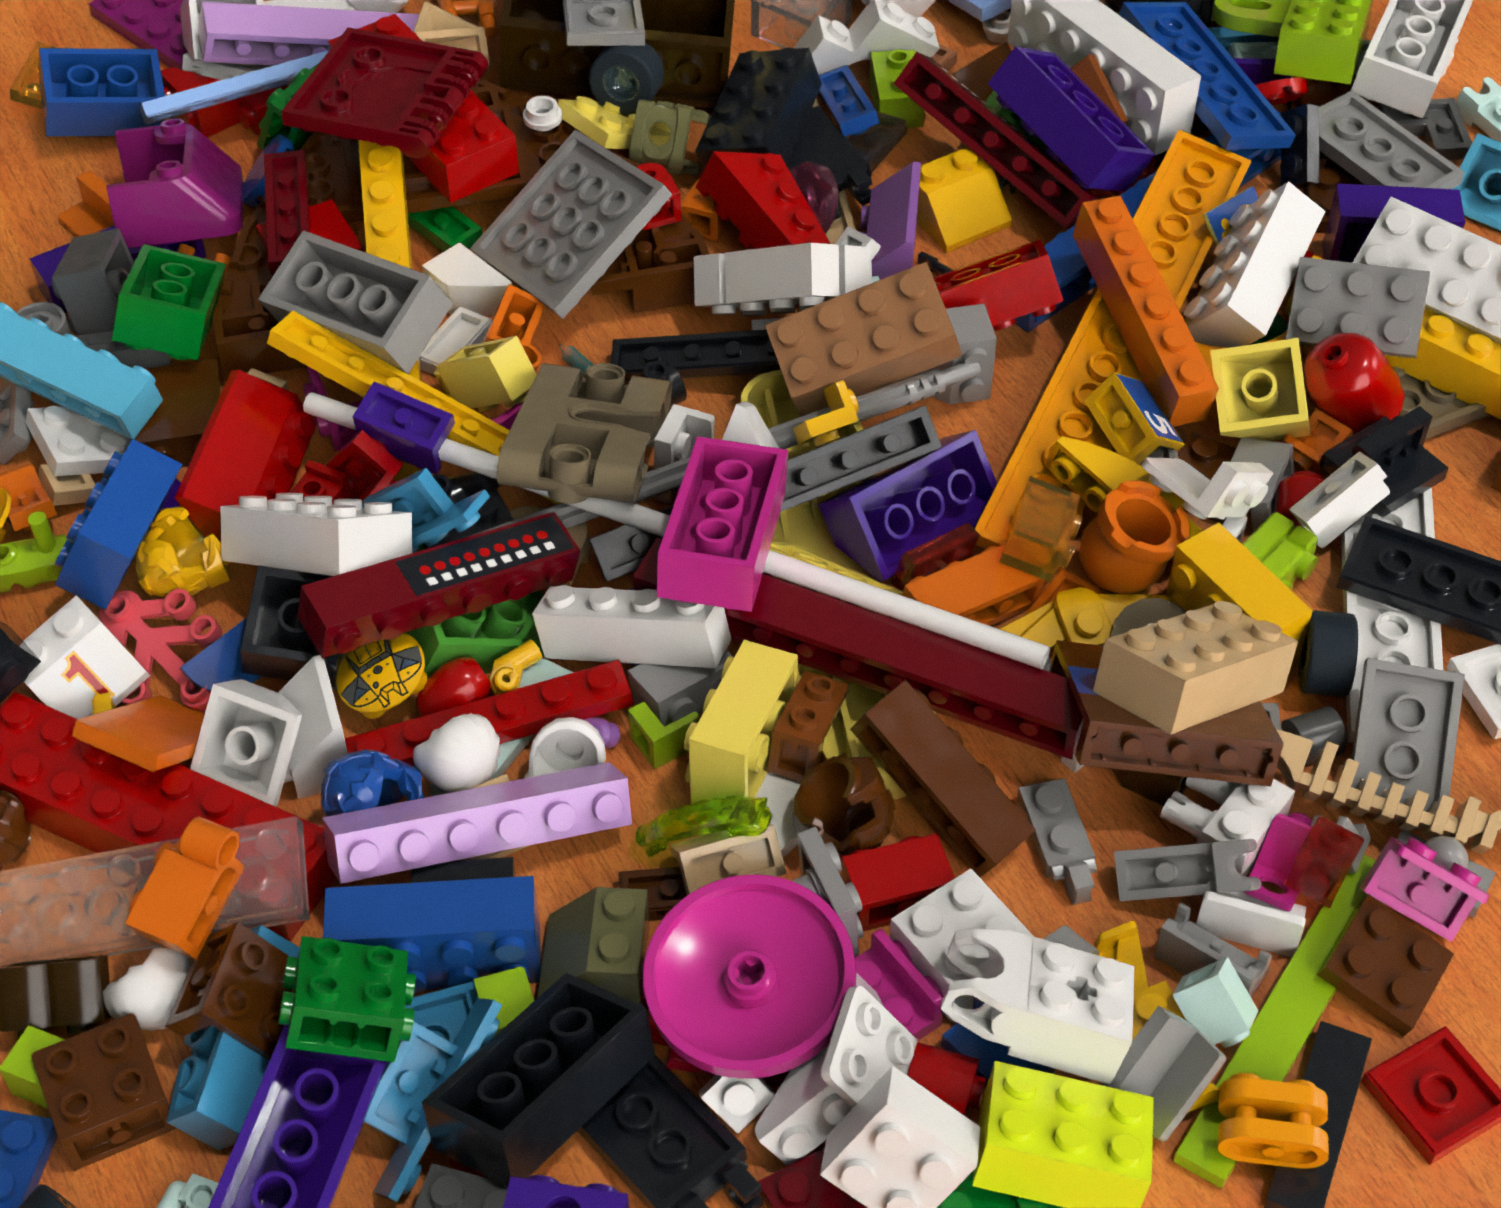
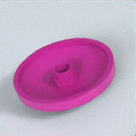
[643,875,856,1079]

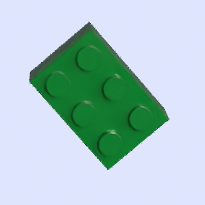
[112,244,226,360]

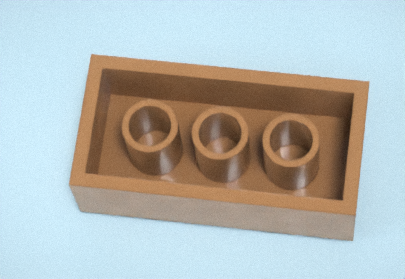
[765,262,962,417]

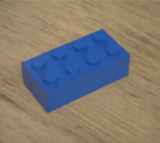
[323,876,541,994]

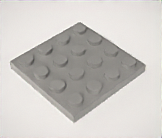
[470,129,672,319]

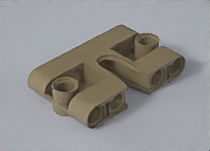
[497,363,672,504]

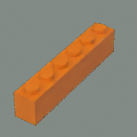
[1072,195,1219,427]

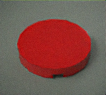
[1255,77,1309,106]

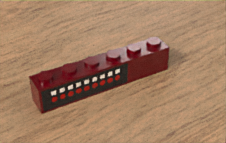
[893,52,1101,229]
[297,511,581,658]

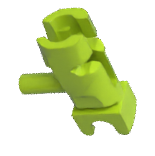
[0,511,71,593]

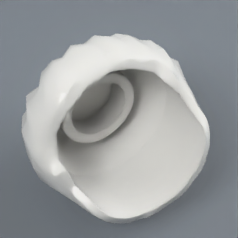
[413,713,500,793]
[102,947,191,1031]

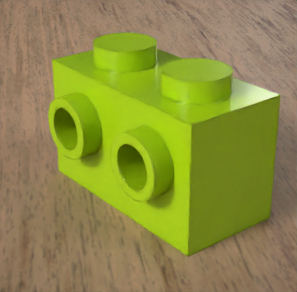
[869,49,925,130]

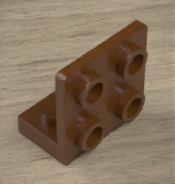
[165,922,292,1061]
[31,1014,177,1171]

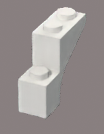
[793,0,940,75]
[755,973,884,1166]

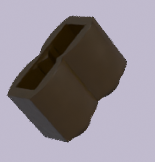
[0,955,112,1040]

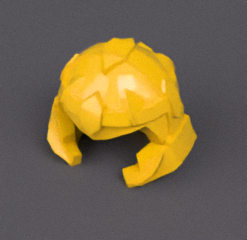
[135,507,230,598]

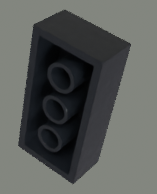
[695,47,822,171]
[422,973,655,1187]

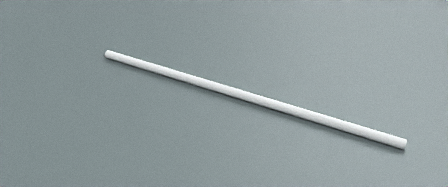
[303,392,1050,669]

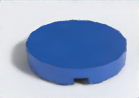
[243,134,294,208]

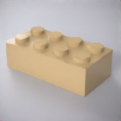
[1093,601,1298,735]

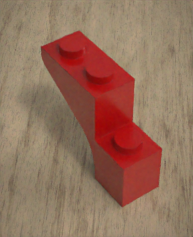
[161,67,289,138]

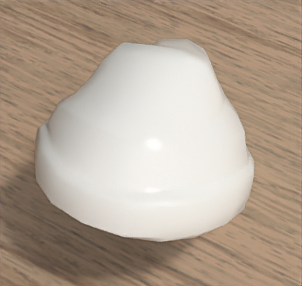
[524,717,606,778]

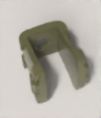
[629,99,710,175]

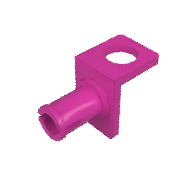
[1244,813,1323,911]

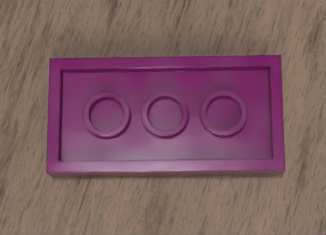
[88,0,188,69]

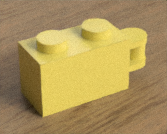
[433,336,537,412]

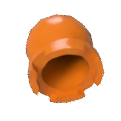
[1079,481,1189,594]

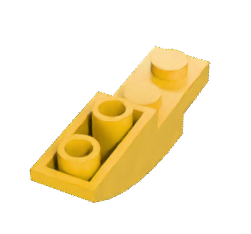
[1044,436,1203,560]

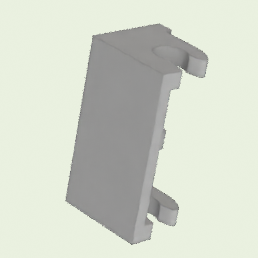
[1154,903,1272,997]

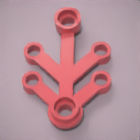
[99,589,222,714]

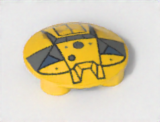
[336,633,428,719]

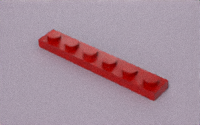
[345,660,634,766]

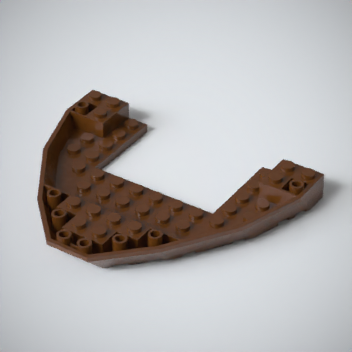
[212,80,709,380]

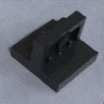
[1320,406,1449,518]

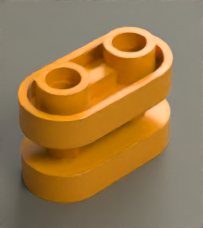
[1218,1073,1329,1169]

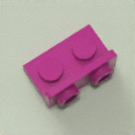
[855,928,944,1041]

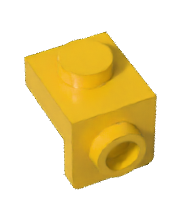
[793,380,859,447]

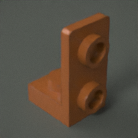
[767,671,849,782]

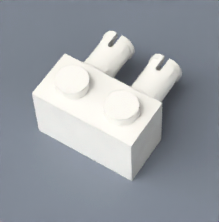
[1160,777,1295,877]

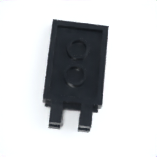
[787,106,873,223]
[577,1055,763,1208]

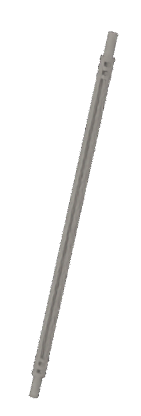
[468,363,981,537]

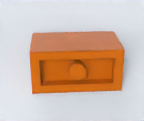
[58,170,114,237]

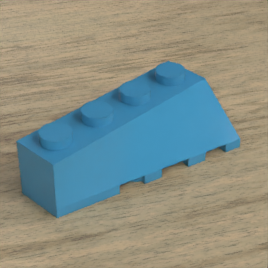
[166,925,299,1151]

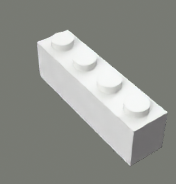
[532,585,732,668]

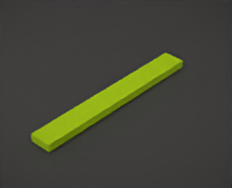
[1173,855,1386,1189]

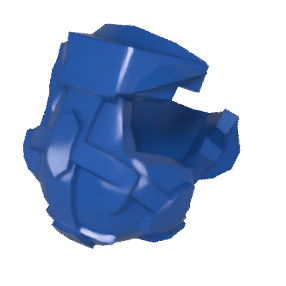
[320,749,424,817]

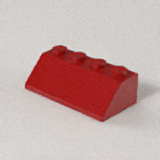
[933,239,1064,331]
[174,369,317,543]

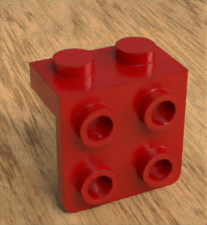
[325,430,403,502]

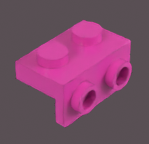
[1360,836,1490,942]

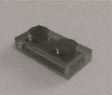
[847,111,907,173]

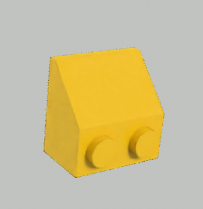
[917,147,1012,253]

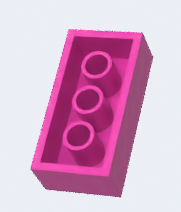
[657,436,788,612]

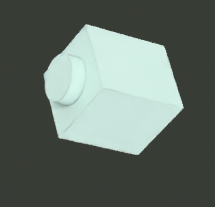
[1172,957,1258,1048]

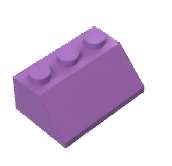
[860,162,921,280]

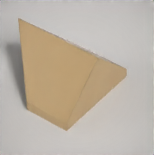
[414,1,490,65]

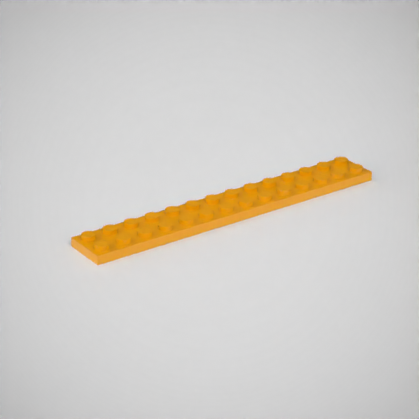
[969,129,1251,579]

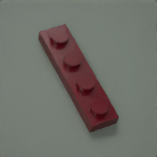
[264,150,311,275]

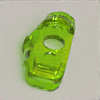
[636,795,773,857]

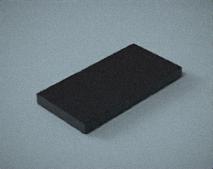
[1336,516,1501,644]

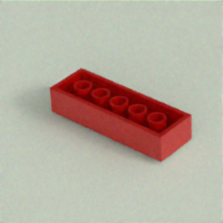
[328,14,519,203]

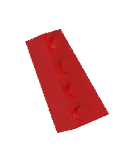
[696,151,831,249]

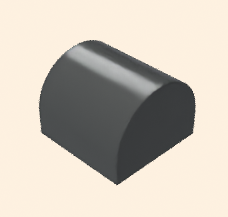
[1281,706,1347,767]

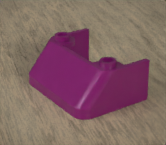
[106,119,244,248]

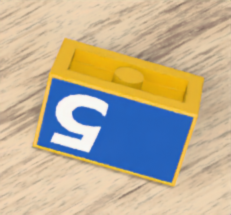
[1084,372,1185,464]

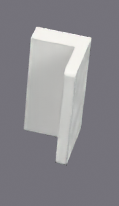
[1289,452,1390,548]
[1196,891,1307,958]

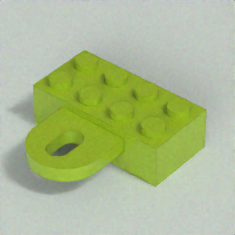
[1213,0,1373,84]

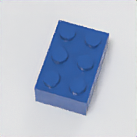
[39,48,165,136]
[55,439,182,610]

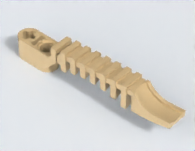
[1262,729,1501,854]

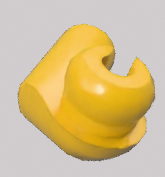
[490,639,543,694]

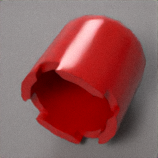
[1303,333,1405,435]

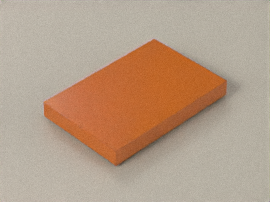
[72,695,205,772]

